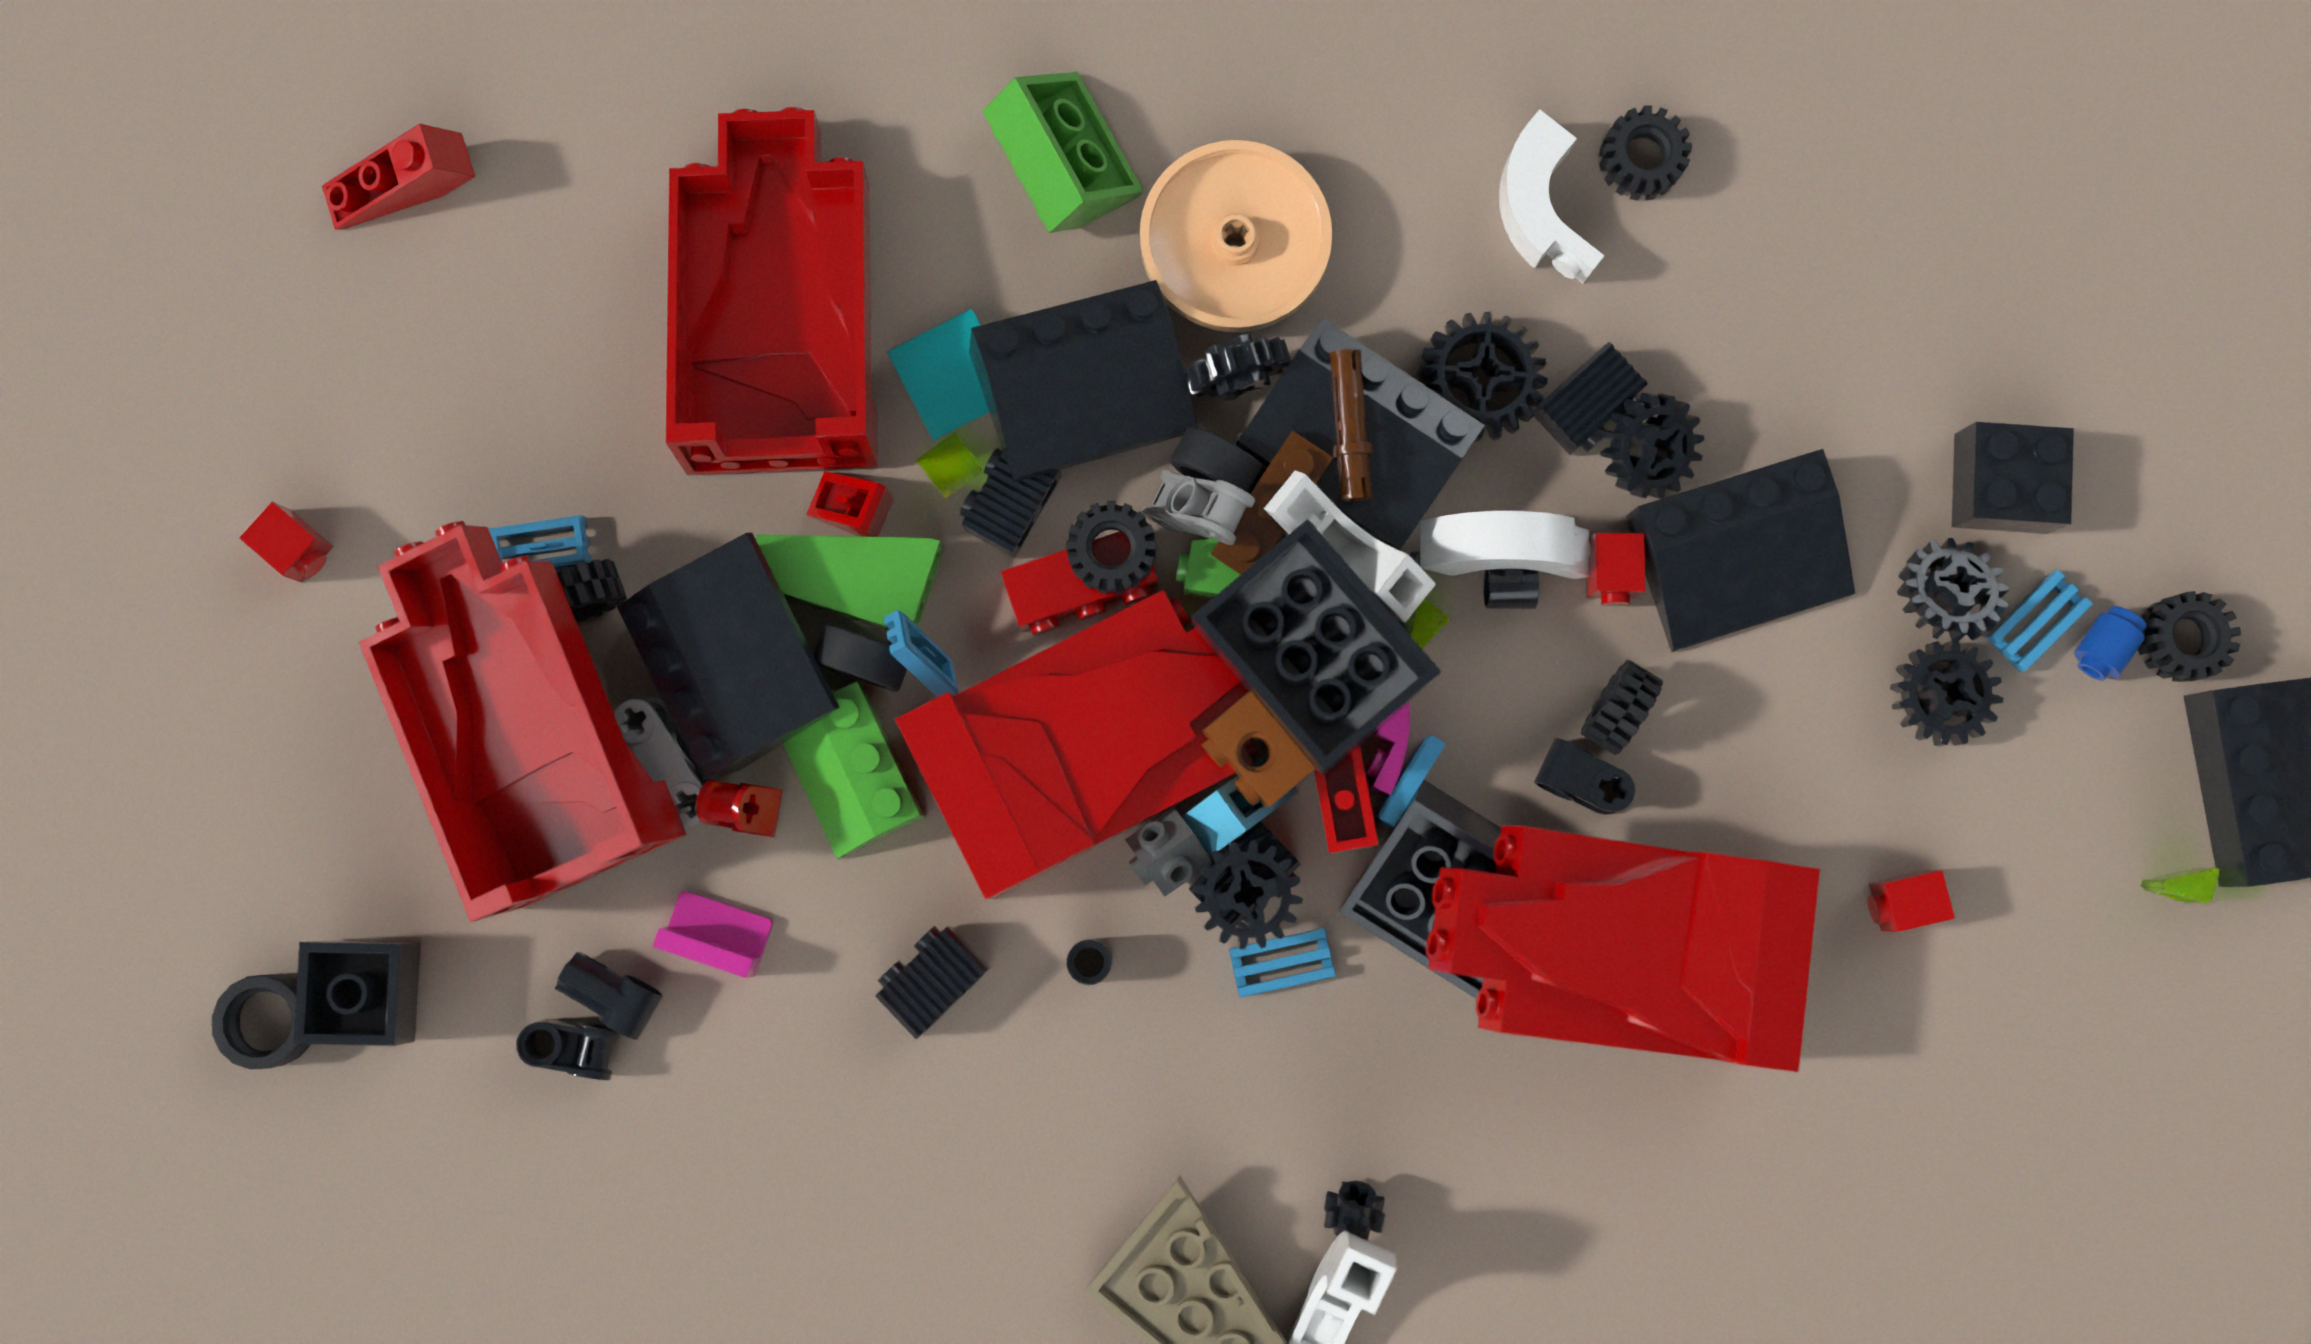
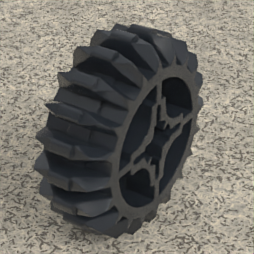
[1417,311,1548,442]

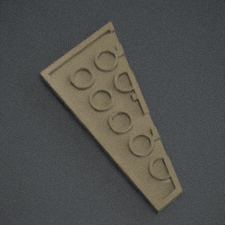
[1085,1175,1288,1344]

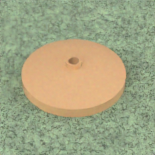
[1140,140,1332,333]

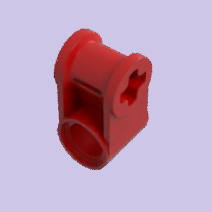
[696,780,783,838]

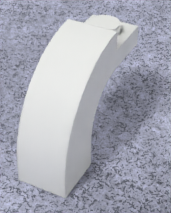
[1499,109,1604,283]
[1264,470,1436,623]
[1420,511,1591,579]
[1287,1231,1396,1344]

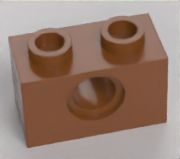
[1201,691,1316,807]

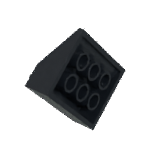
[969,280,1198,482]
[1236,318,1485,551]
[1625,449,1855,652]
[1192,519,1442,777]
[617,532,840,782]
[2183,677,2311,887]
[1339,780,1501,999]

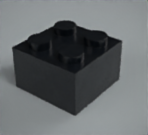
[1952,422,2074,534]
[293,941,420,1046]

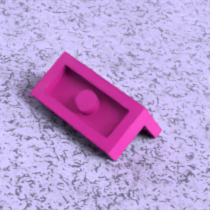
[652,891,773,978]

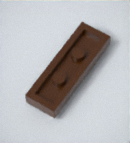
[1210,431,1334,575]

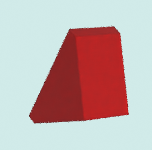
[806,471,894,537]

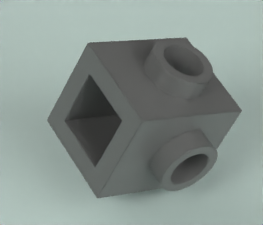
[1125,806,1213,897]

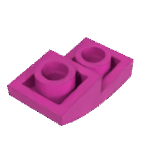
[1366,702,1410,797]

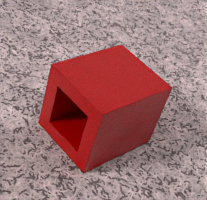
[239,501,334,583]
[1586,533,1645,606]
[1867,870,1955,932]

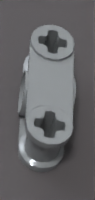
[1141,470,1255,545]
[614,697,719,826]

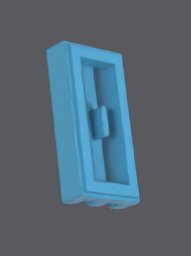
[489,515,592,570]
[1985,570,2093,672]
[884,610,959,697]
[1374,735,1446,829]
[1229,928,1336,998]

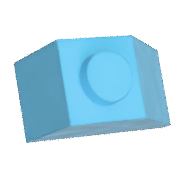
[1182,756,1298,856]

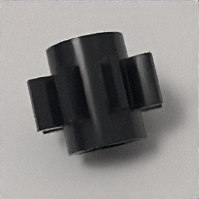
[1324,1181,1386,1241]

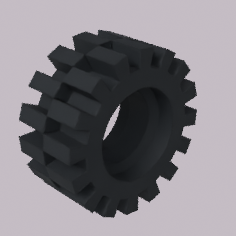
[1599,106,1692,201]
[1067,501,1156,595]
[556,559,627,622]
[2138,591,2241,682]
[1581,660,1663,755]

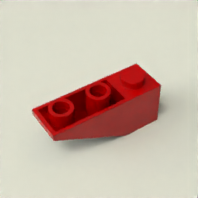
[322,123,476,230]

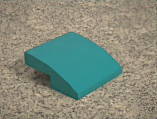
[886,308,989,441]

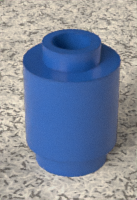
[2074,606,2147,681]

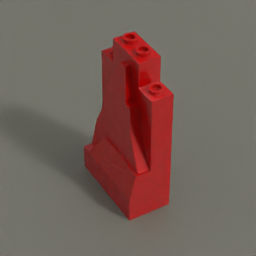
[666,107,878,475]
[359,521,687,922]
[895,589,1257,900]
[1426,826,1820,1072]

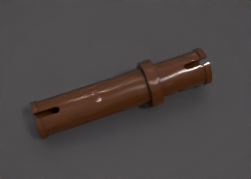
[1329,349,1373,502]

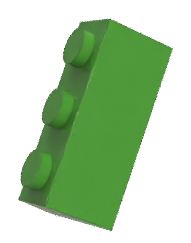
[982,72,1144,233]
[783,681,926,859]

